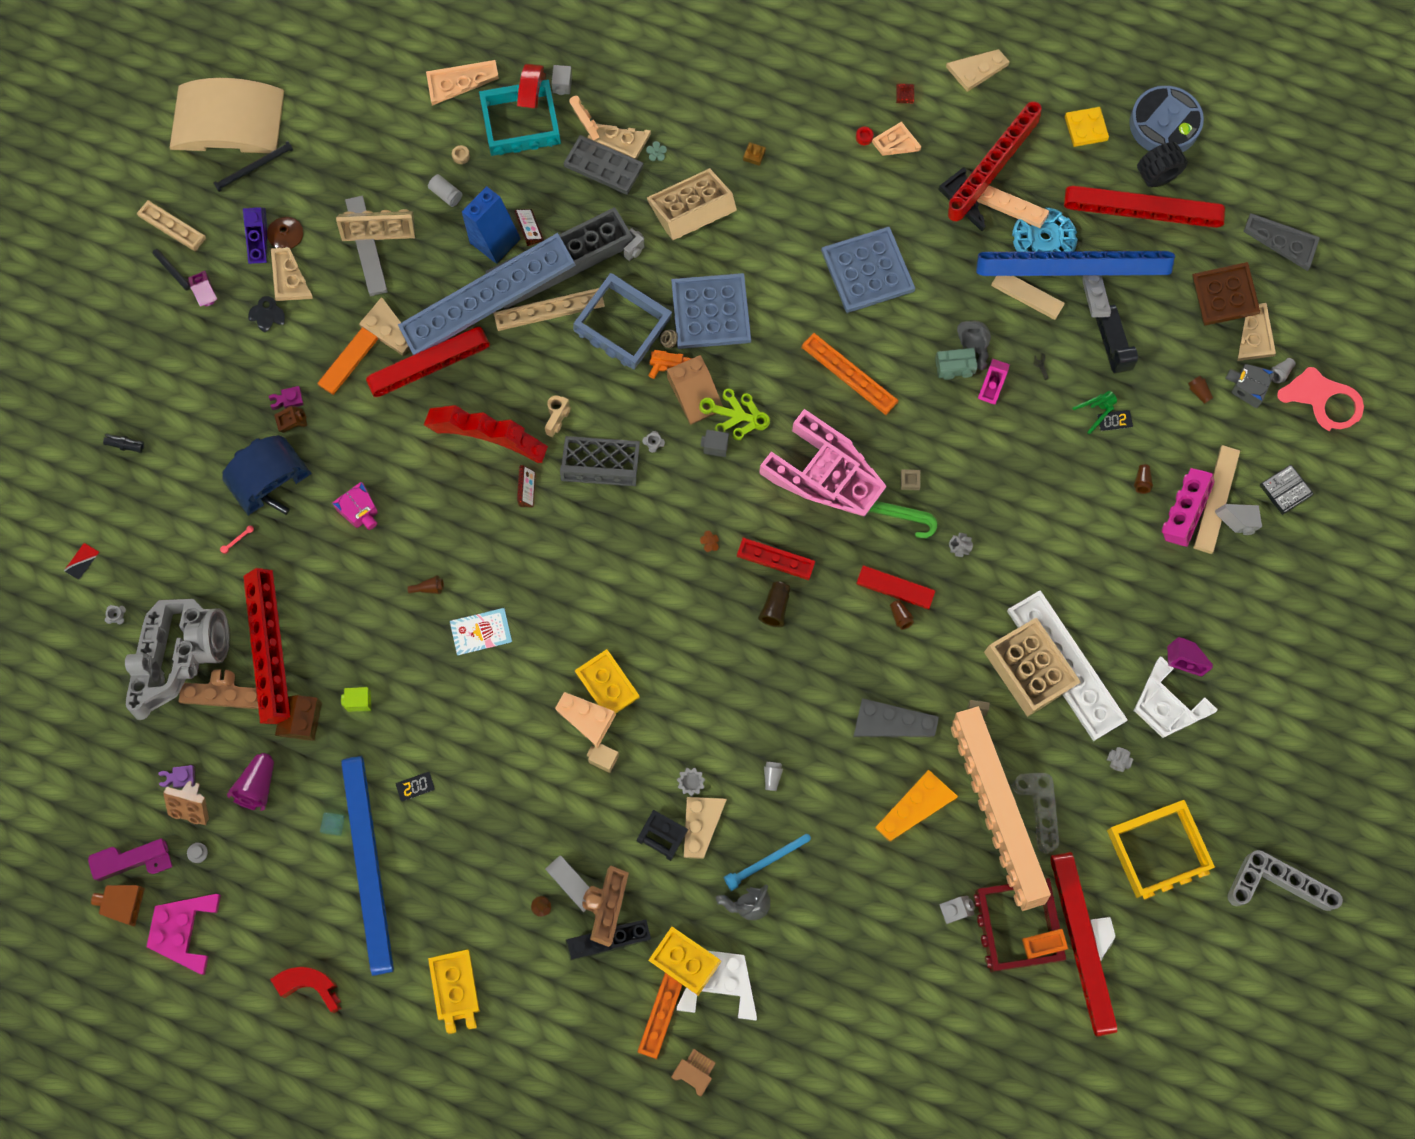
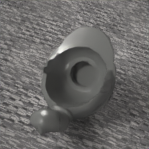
[957,320,991,370]
[715,884,770,920]

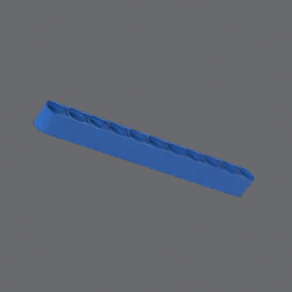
[976,251,1175,276]
[342,756,394,976]

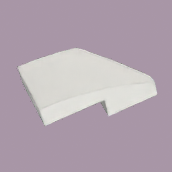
[1090,917,1115,961]

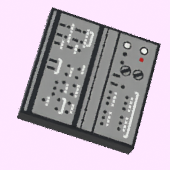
[1259,465,1314,515]

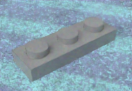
[1082,275,1111,317]

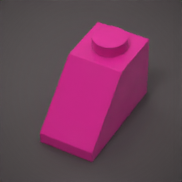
[978,359,1010,405]

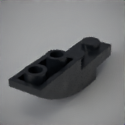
[565,919,651,961]

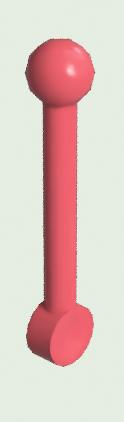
[220,525,254,554]

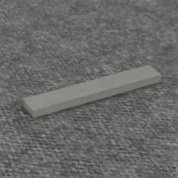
[345,195,388,297]

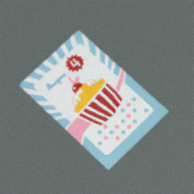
[450,608,512,655]

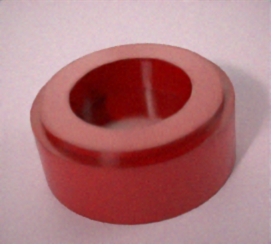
[856,127,874,145]

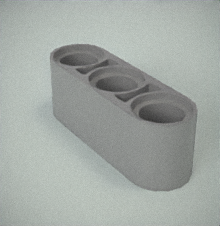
[545,855,590,912]

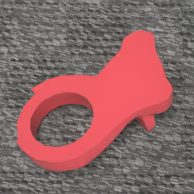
[1278,367,1364,431]

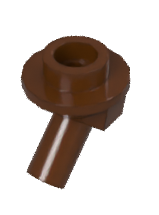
[531,896,551,917]

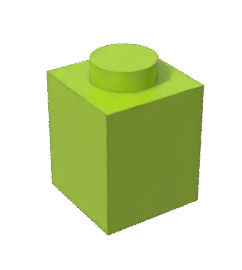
[341,687,371,712]

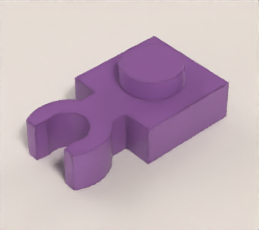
[159,765,195,788]

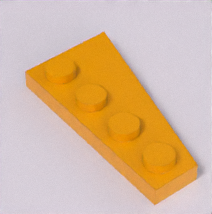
[875,770,958,842]

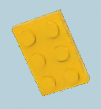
[575,649,640,713]
[648,927,722,996]

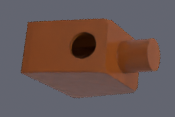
[91,885,145,927]

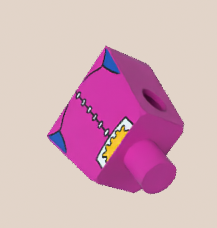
[332,482,378,530]

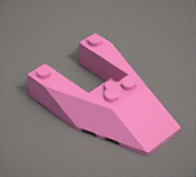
[759,409,886,516]

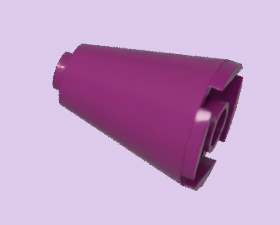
[227,753,274,811]

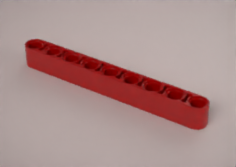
[948,102,1042,221]
[1064,186,1225,228]
[1050,852,1117,1037]

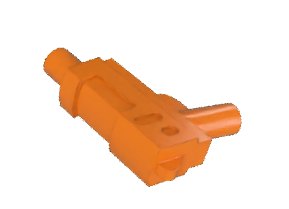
[648,350,692,379]

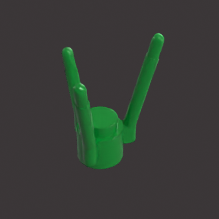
[1072,391,1117,434]

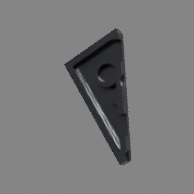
[938,167,986,231]

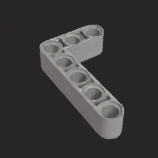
[1228,850,1343,911]

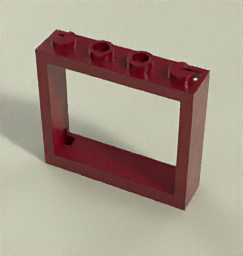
[973,878,1066,972]

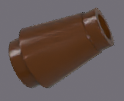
[1188,375,1214,404]
[1134,464,1153,494]
[890,600,914,630]

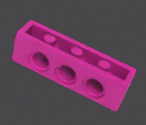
[1162,468,1215,547]

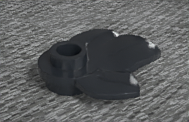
[248,296,285,333]

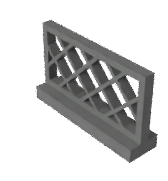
[560,436,640,486]

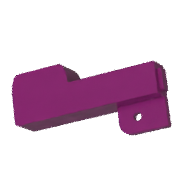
[88,838,173,882]

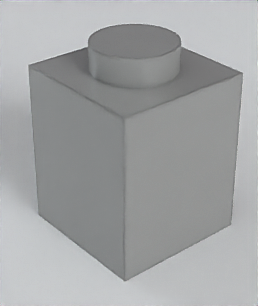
[552,65,572,95]

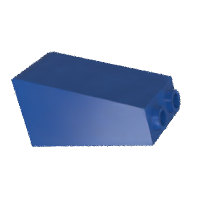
[462,186,521,264]

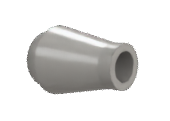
[1271,358,1296,383]
[764,762,783,791]

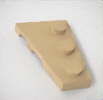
[1237,303,1276,361]

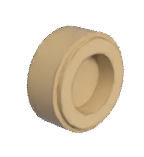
[452,145,470,164]

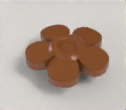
[700,531,719,552]

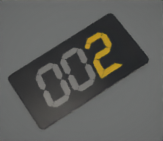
[1097,410,1133,431]
[396,772,435,801]

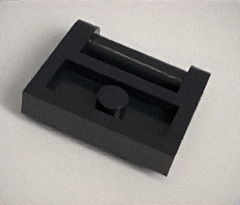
[636,810,689,861]

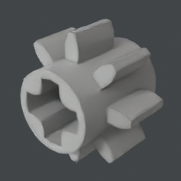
[949,533,973,557]
[1107,747,1134,772]

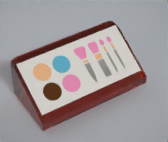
[514,209,544,246]
[517,465,536,507]

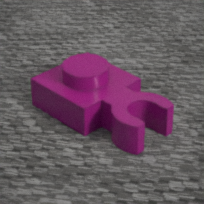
[269,386,304,410]

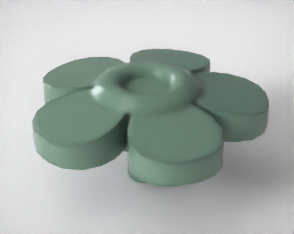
[646,141,667,161]

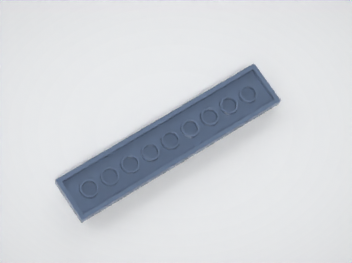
[398,233,576,355]

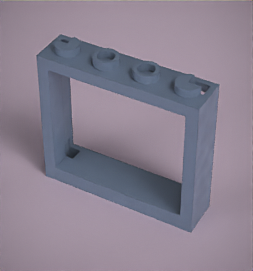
[573,273,672,370]

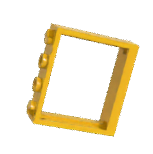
[1107,800,1215,899]

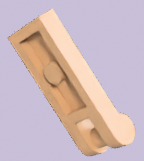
[569,96,599,141]

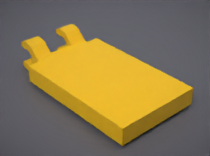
[428,949,480,1034]

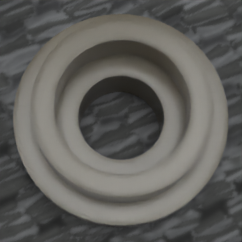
[660,330,678,348]

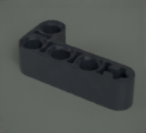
[1096,304,1138,374]

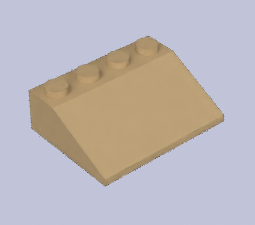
[647,168,737,240]
[336,209,415,241]
[984,617,1081,717]

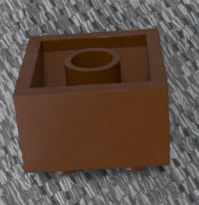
[275,695,322,741]

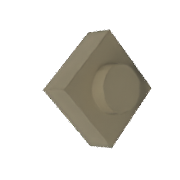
[901,469,920,490]
[967,700,990,716]

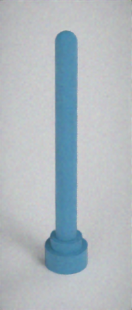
[724,834,811,891]

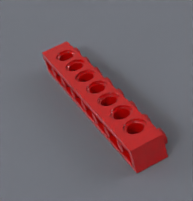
[243,568,290,724]

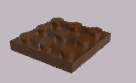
[1192,262,1260,326]

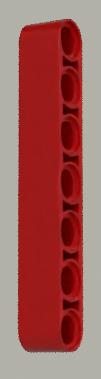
[366,327,490,397]

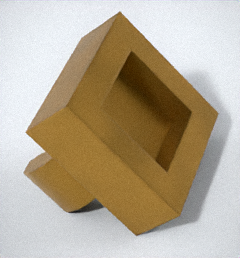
[743,142,766,166]

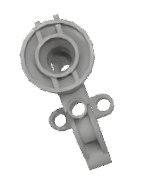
[125,599,230,720]

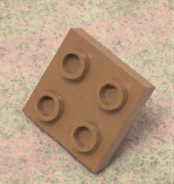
[163,781,209,825]

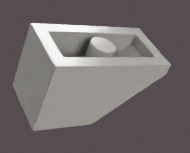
[1215,504,1262,535]

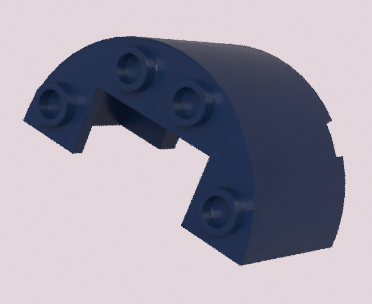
[222,435,312,516]

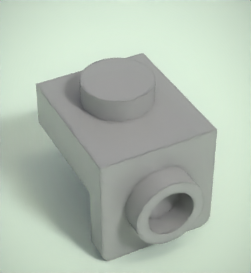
[624,228,644,261]
[939,896,975,924]

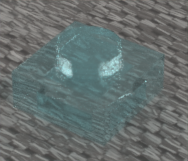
[320,812,345,836]

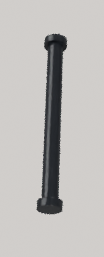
[213,141,293,192]

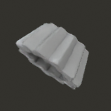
[677,768,705,796]

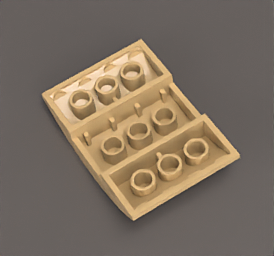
[170,78,284,153]

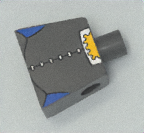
[1225,364,1275,408]

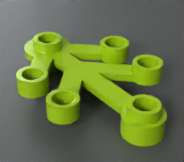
[699,389,770,440]

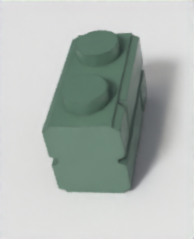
[935,348,977,380]

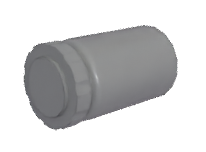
[428,174,462,207]

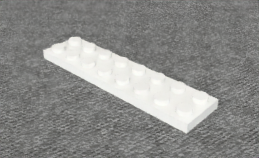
[1007,591,1127,741]

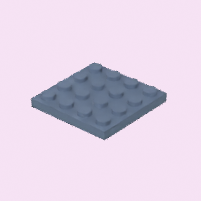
[821,227,915,313]
[671,273,751,349]

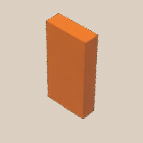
[1022,929,1068,959]

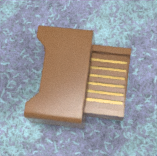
[671,1049,716,1097]

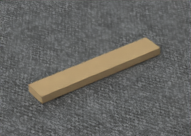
[494,288,605,331]
[1193,445,1240,554]

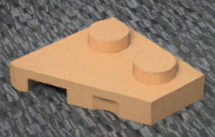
[872,122,921,156]

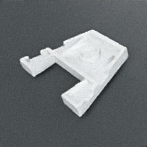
[1134,657,1218,738]
[677,951,757,1021]

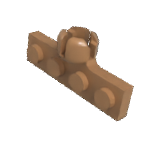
[179,669,258,709]
[582,866,629,947]

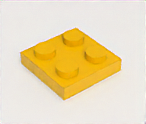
[1064,107,1109,147]

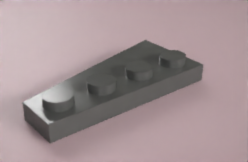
[1243,213,1320,271]
[853,699,939,737]

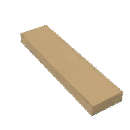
[137,200,206,252]
[991,276,1065,320]

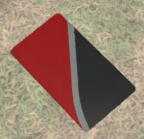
[64,543,99,580]

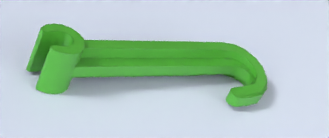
[867,501,937,538]

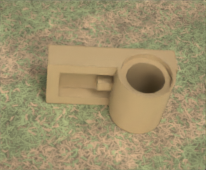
[545,396,571,438]

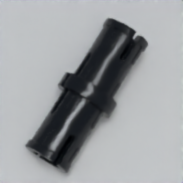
[103,433,144,453]

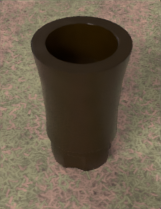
[758,581,791,627]

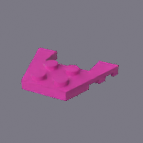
[147,894,221,975]

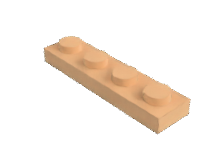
[977,186,1049,228]

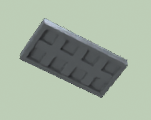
[564,135,644,195]

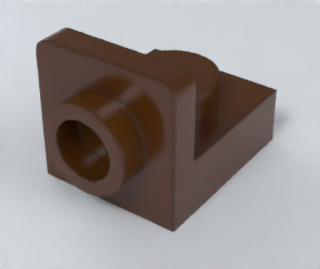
[274,406,307,433]

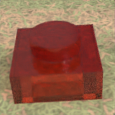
[896,84,915,103]

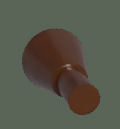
[408,575,444,594]

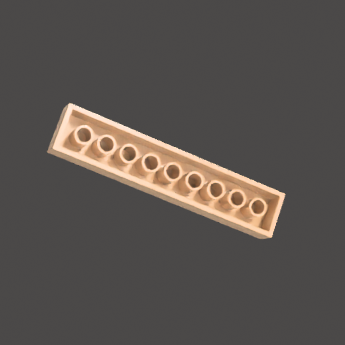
[951,706,1051,911]

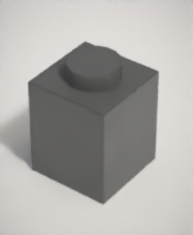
[701,430,729,457]

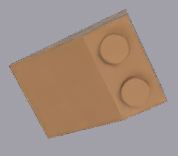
[667,355,723,425]

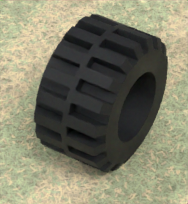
[1137,142,1188,187]

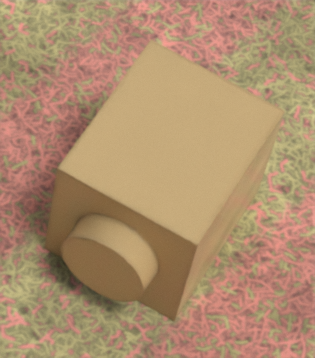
[587,743,619,773]

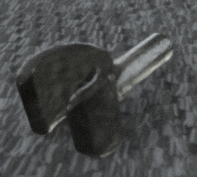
[1033,353,1049,380]

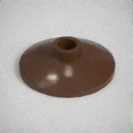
[267,217,303,249]

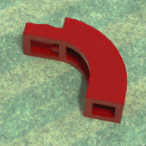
[517,64,546,109]
[270,967,342,1013]

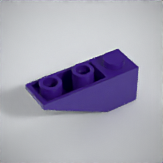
[243,207,267,264]

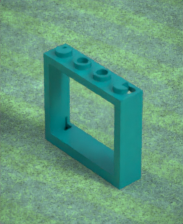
[479,80,561,156]

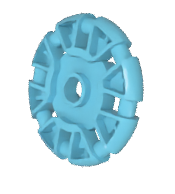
[1012,207,1078,252]

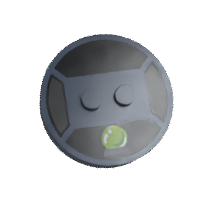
[1129,86,1204,152]

